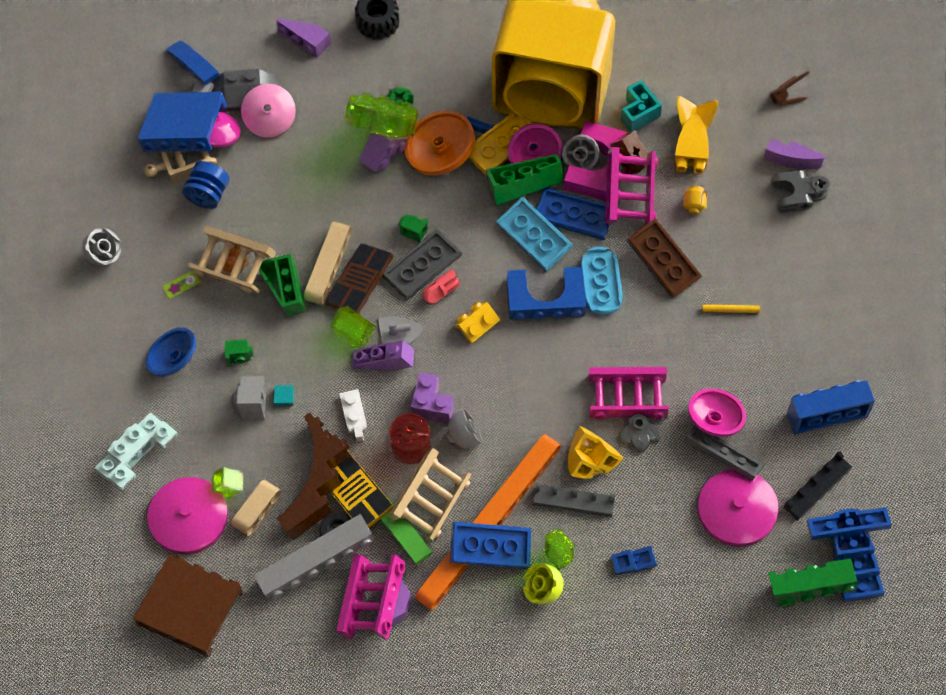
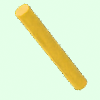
[702,305,760,313]

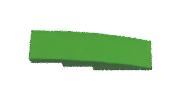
[380,494,433,565]

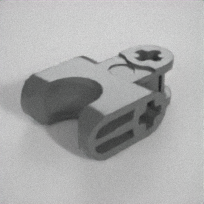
[771,171,830,213]

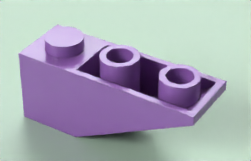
[276,18,331,57]
[352,340,414,370]

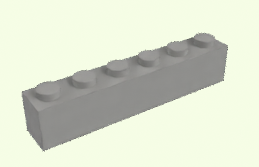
[254,514,375,601]

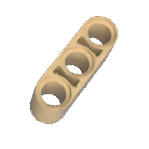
[231,480,281,536]

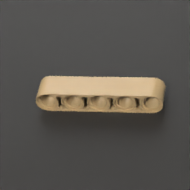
[304,222,352,305]

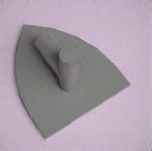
[378,316,424,345]

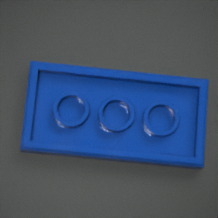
[536,188,610,240]
[450,522,531,569]

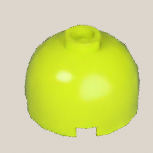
[523,563,564,605]

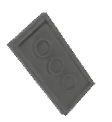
[382,229,462,300]

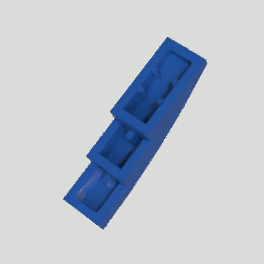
[166,40,219,86]

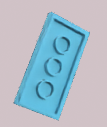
[496,197,574,271]

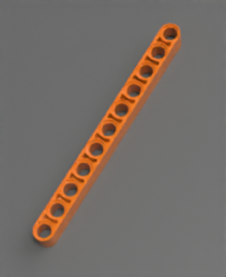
[415,434,561,611]

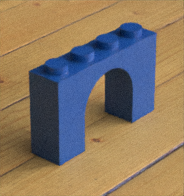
[507,267,586,321]

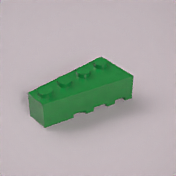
[486,154,563,205]
[768,558,859,608]

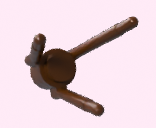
[770,71,810,107]

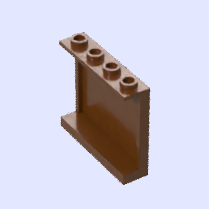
[133,555,243,657]

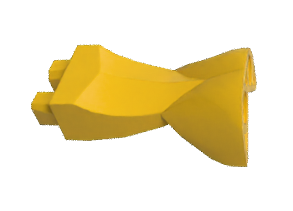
[674,96,718,175]

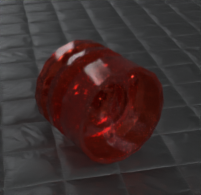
[389,413,432,464]

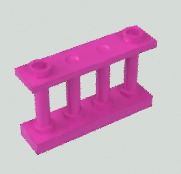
[605,147,658,225]
[588,367,669,420]
[336,554,405,639]

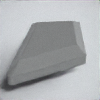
[192,78,215,92]

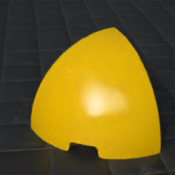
[568,426,623,479]

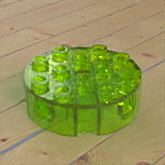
[344,93,419,137]

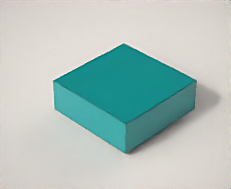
[274,385,294,406]

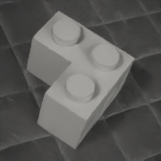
[234,376,267,420]

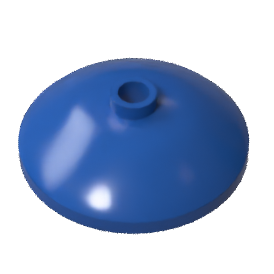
[146,327,196,377]

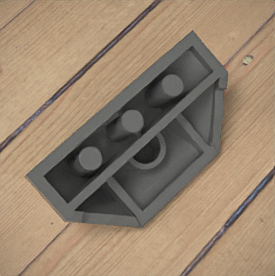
[211,69,280,110]

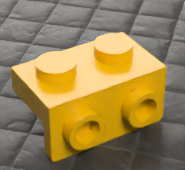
[454,302,500,343]

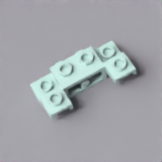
[95,412,178,491]

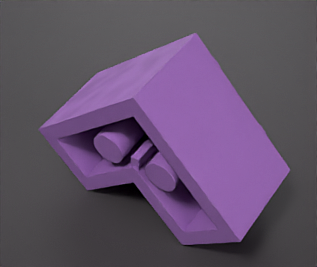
[358,126,408,172]
[411,372,454,423]

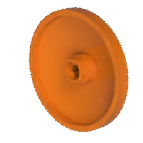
[405,111,475,176]

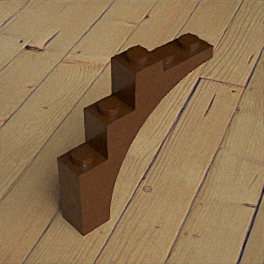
[277,412,351,540]

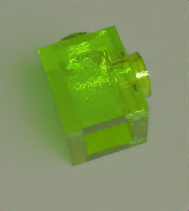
[212,467,244,498]

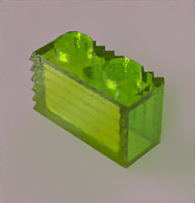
[330,306,376,348]
[544,528,575,570]

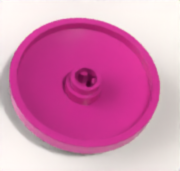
[697,469,778,546]
[147,477,228,554]

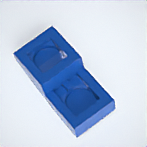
[611,546,658,575]

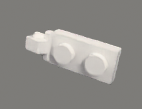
[339,389,367,442]

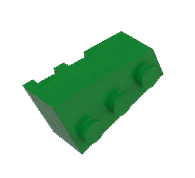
[259,253,306,317]

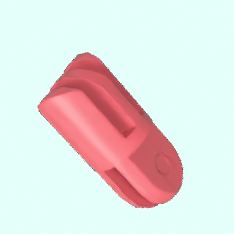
[422,269,461,304]

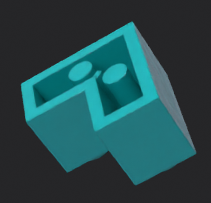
[621,80,662,132]

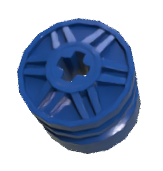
[182,161,230,209]

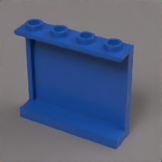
[138,92,227,152]

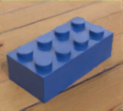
[787,380,875,435]

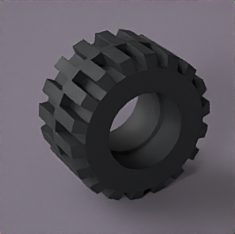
[355,0,400,40]

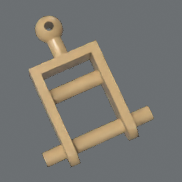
[144,151,218,184]

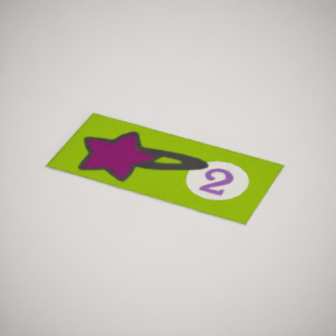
[162,270,201,299]

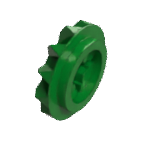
[386,86,414,112]

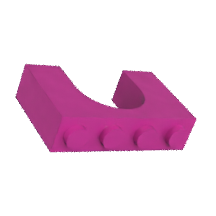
[564,121,627,201]

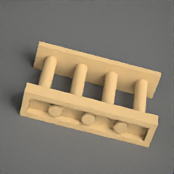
[188,225,276,294]
[388,448,472,543]

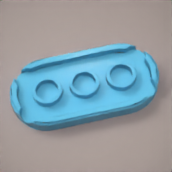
[581,247,623,316]

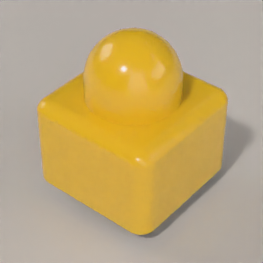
[492,0,615,130]

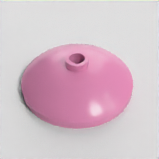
[241,84,295,138]

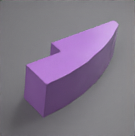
[764,138,825,169]

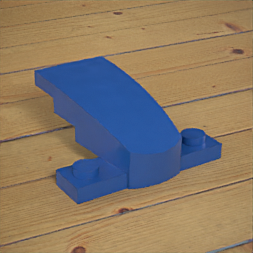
[807,507,892,602]

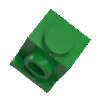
[398,213,429,243]
[225,339,254,367]

